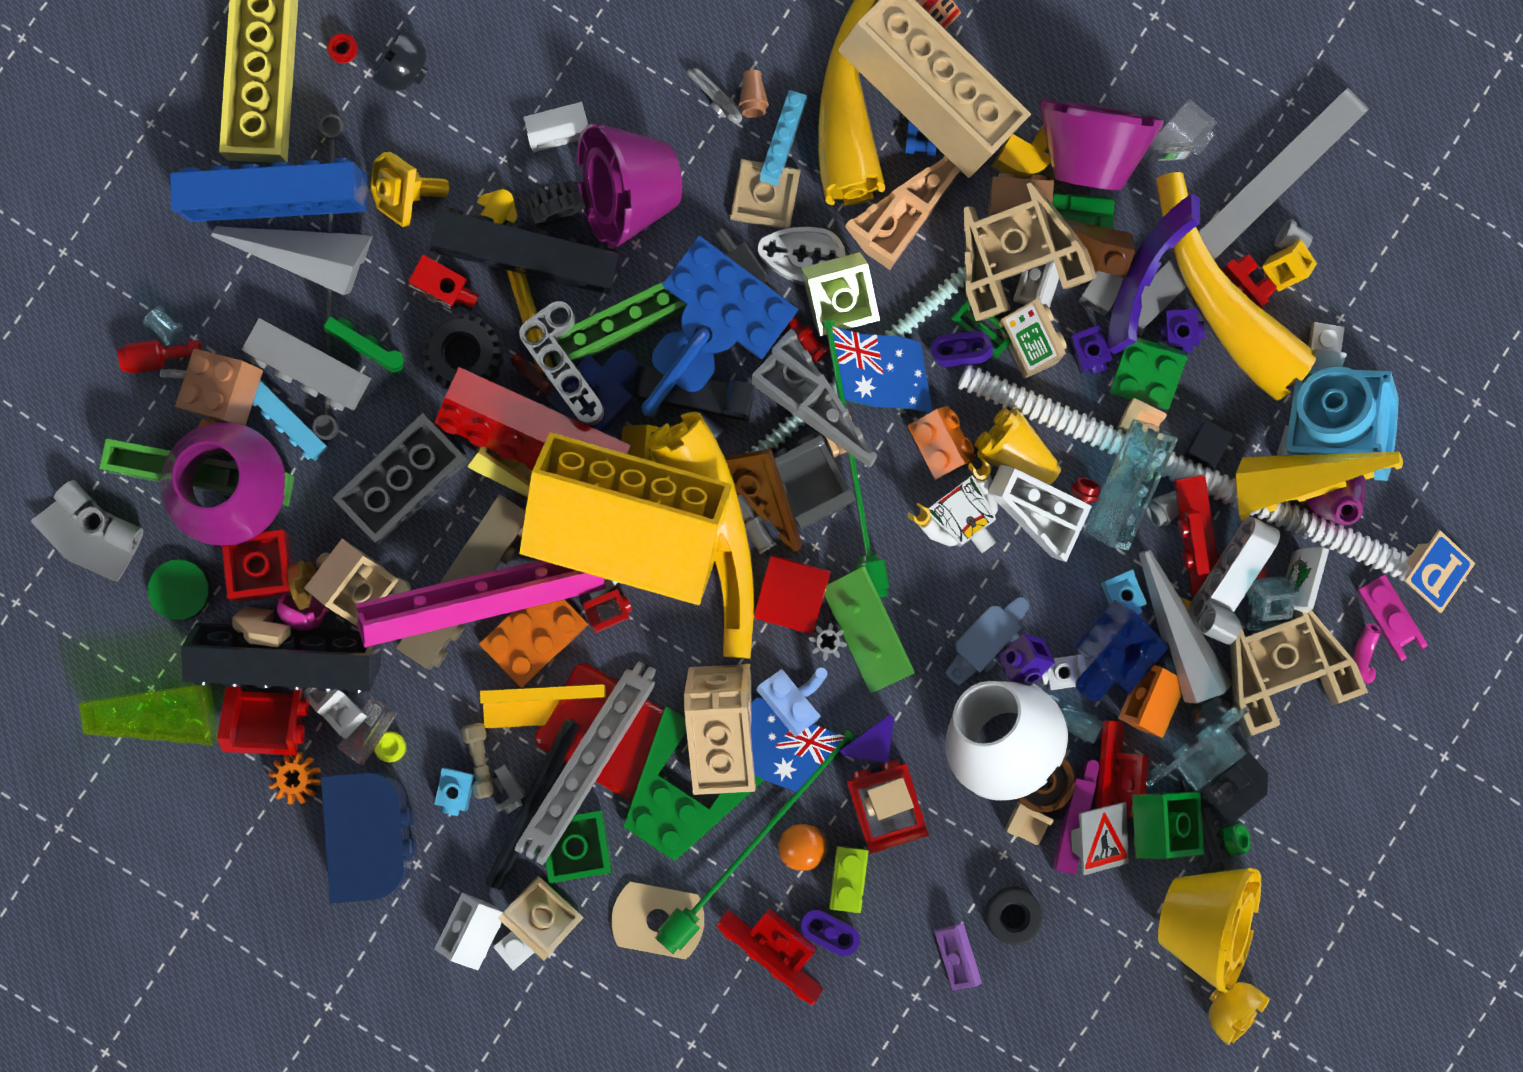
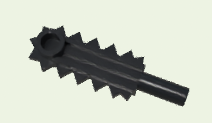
[1180,778,1233,874]

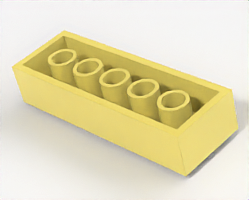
[219,0,298,163]

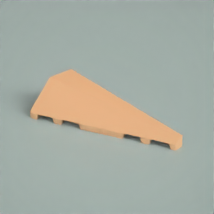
[845,156,961,270]

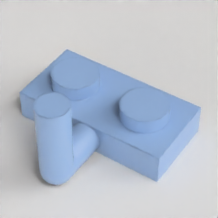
[756,668,828,737]

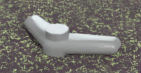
[687,68,742,124]

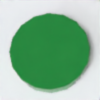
[148,560,211,621]

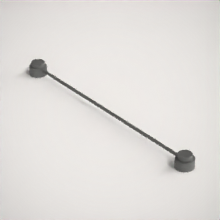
[312,114,345,441]

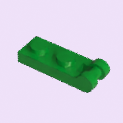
[323,317,404,373]

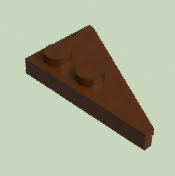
[725,449,802,551]

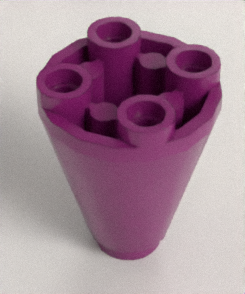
[1305,476,1366,525]

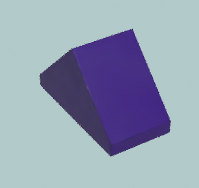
[840,714,894,763]

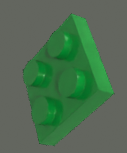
[1110,338,1188,410]

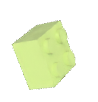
[801,252,880,336]

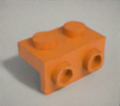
[908,406,976,480]

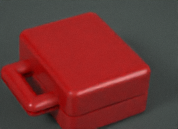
[534,663,664,801]

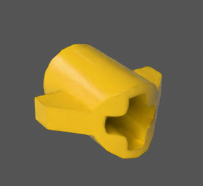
[477,189,518,225]

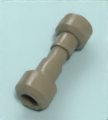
[460,723,499,799]

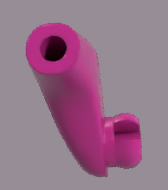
[1353,623,1381,684]

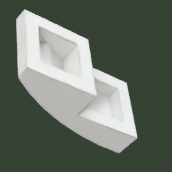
[303,688,367,739]

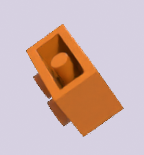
[1118,662,1182,738]

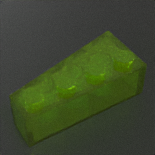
[78,683,218,746]

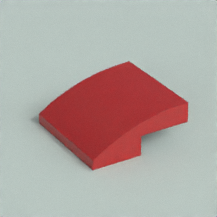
[754,555,831,635]

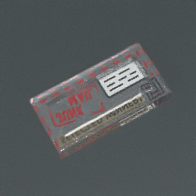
[337,696,398,765]

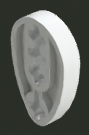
[758,227,845,285]

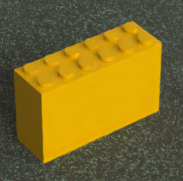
[519,432,732,606]

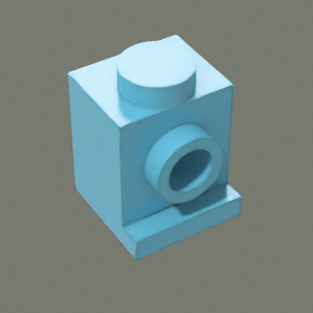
[1100,570,1147,620]
[434,768,475,816]

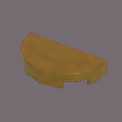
[288,560,318,610]

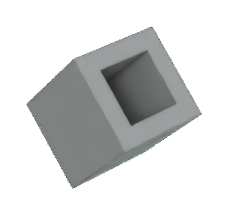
[1079,271,1123,317]

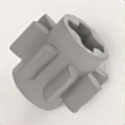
[809,623,847,661]

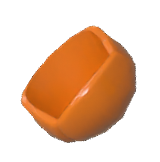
[778,824,828,871]

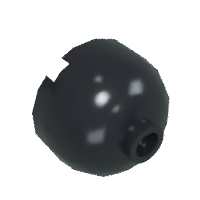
[372,29,428,91]

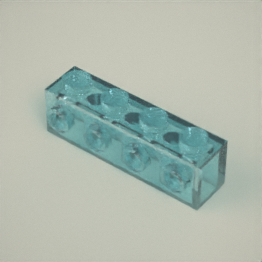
[1084,419,1178,550]

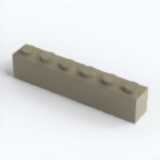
[396,494,526,670]

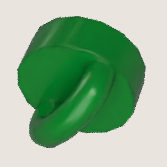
[1218,824,1251,856]

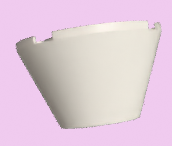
[945,681,1068,800]

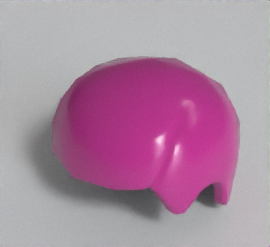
[277,593,328,631]

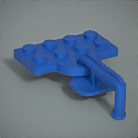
[641,236,799,417]

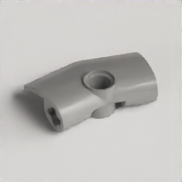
[31,480,143,582]

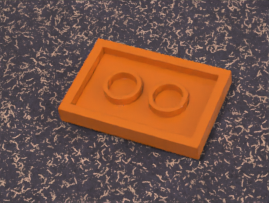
[479,599,589,689]

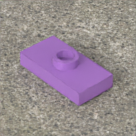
[934,923,982,991]

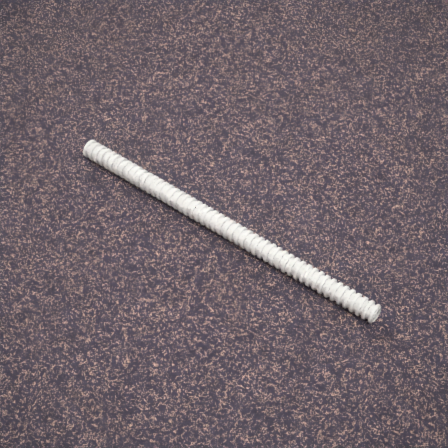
[958,364,1412,581]

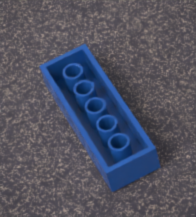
[170,158,368,222]

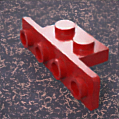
[1174,475,1218,599]
[1095,720,1149,817]
[716,908,823,1005]

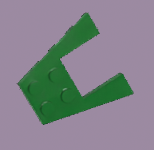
[623,706,764,861]

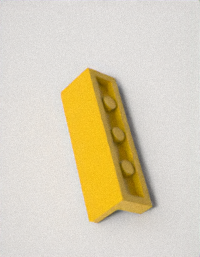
[480,685,606,728]

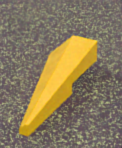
[1236,452,1403,521]

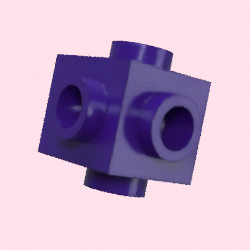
[1160,308,1205,352]
[999,633,1055,685]

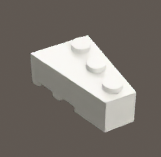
[988,464,1092,562]

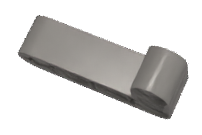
[519,301,604,426]
[1188,517,1280,645]

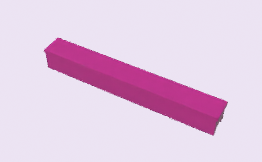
[356,560,606,647]

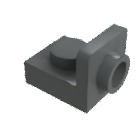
[493,764,527,814]

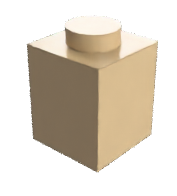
[863,777,914,821]

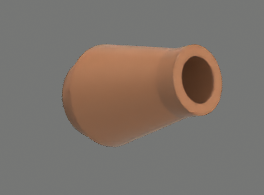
[739,70,769,118]

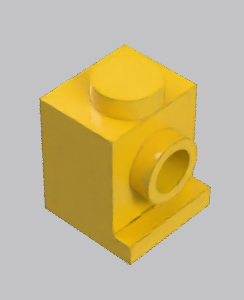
[1262,239,1317,292]

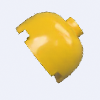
[1208,982,1270,1045]

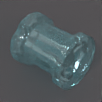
[142,305,184,346]

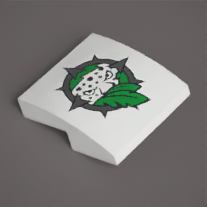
[1277,547,1329,614]

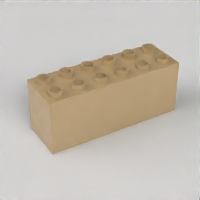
[838,0,1031,178]

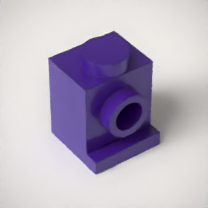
[1068,325,1113,375]

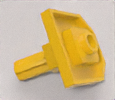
[370,152,449,227]

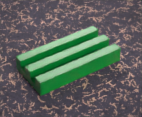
[950,300,1011,359]

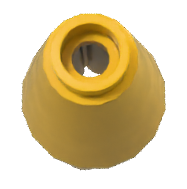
[974,407,1061,485]

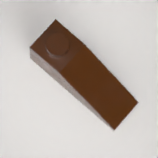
[1064,219,1135,277]

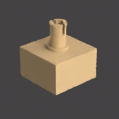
[304,539,399,626]

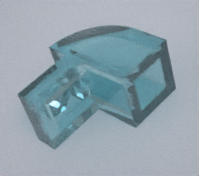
[1245,576,1297,631]

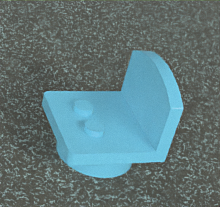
[1286,367,1399,481]

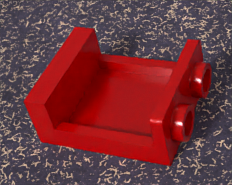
[217,686,309,755]

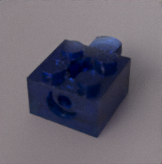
[546,350,638,433]
[1075,600,1169,701]

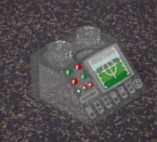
[1141,98,1218,162]

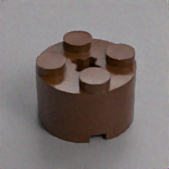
[1015,758,1075,813]

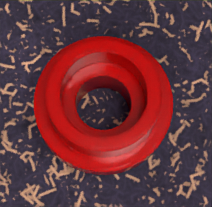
[327,33,358,64]
[1070,477,1101,504]

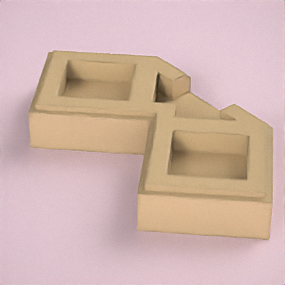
[232,606,291,648]

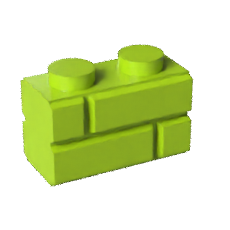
[829,845,869,913]

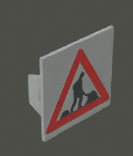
[1071,802,1129,875]

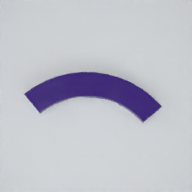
[1107,193,1200,354]

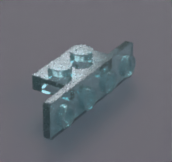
[1145,706,1250,792]

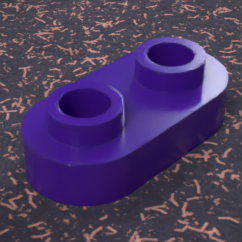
[931,331,993,367]
[801,909,860,956]

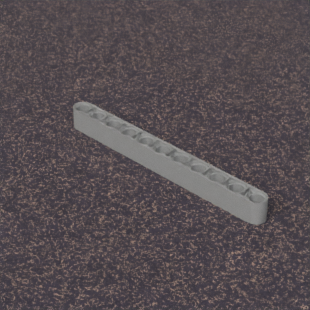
[1137,88,1369,335]

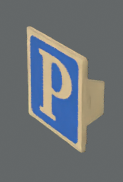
[1404,530,1475,613]

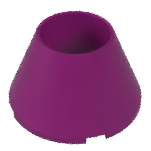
[1040,99,1164,190]
[576,123,682,248]
[161,422,286,545]

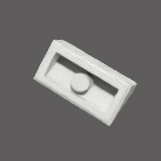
[1013,261,1059,308]

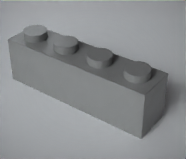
[242,318,372,411]

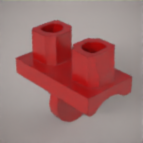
[1221,254,1277,308]

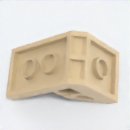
[684,664,756,795]

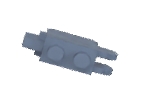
[944,596,1030,686]

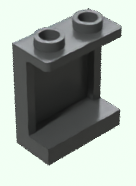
[773,434,856,530]

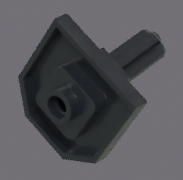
[1190,747,1269,825]

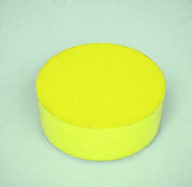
[374,731,406,762]

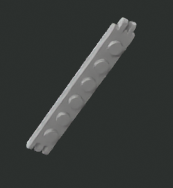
[515,661,656,865]

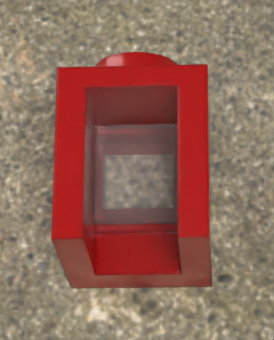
[582,589,632,635]

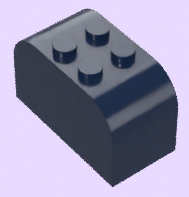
[321,772,417,904]

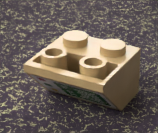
[999,298,1067,379]

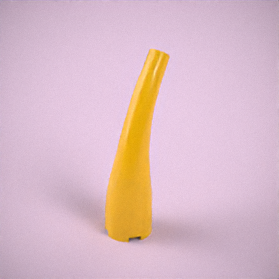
[818,0,885,206]
[1156,172,1316,401]
[648,412,754,659]

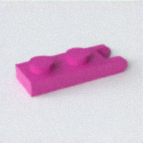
[1356,575,1428,662]

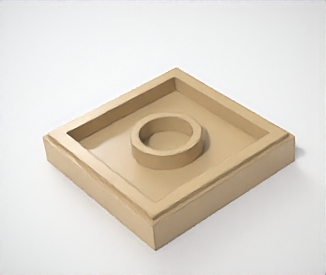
[730,159,801,229]
[498,875,584,961]

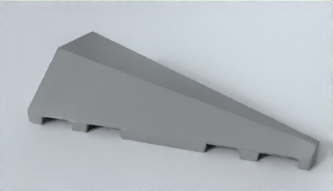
[211,226,373,295]
[752,329,877,467]
[1139,550,1233,703]

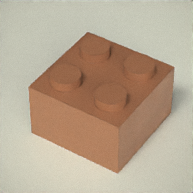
[175,348,263,426]

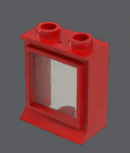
[846,759,929,854]

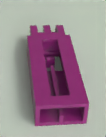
[1051,760,1099,875]

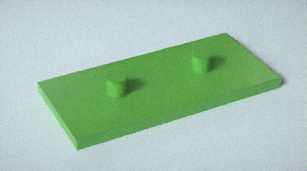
[825,566,915,694]

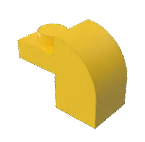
[992,125,1051,179]

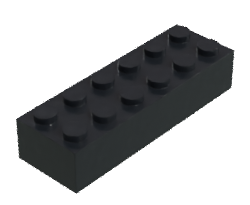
[181,623,381,693]

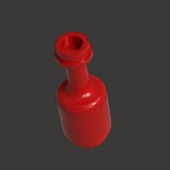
[118,339,202,374]

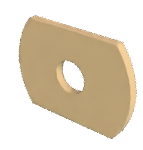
[612,881,704,959]

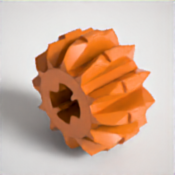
[268,752,321,805]

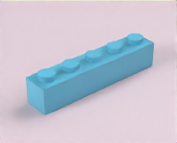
[760,90,807,186]
[252,380,329,461]

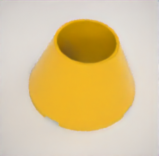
[1158,868,1261,993]

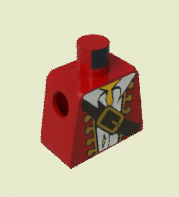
[408,255,480,311]

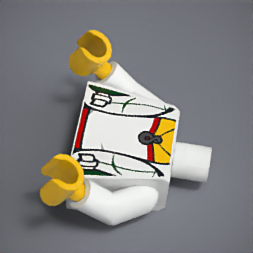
[907,457,998,553]

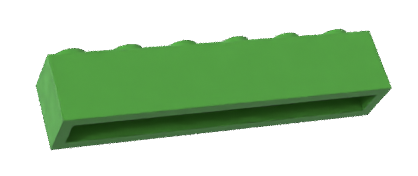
[99,439,295,507]

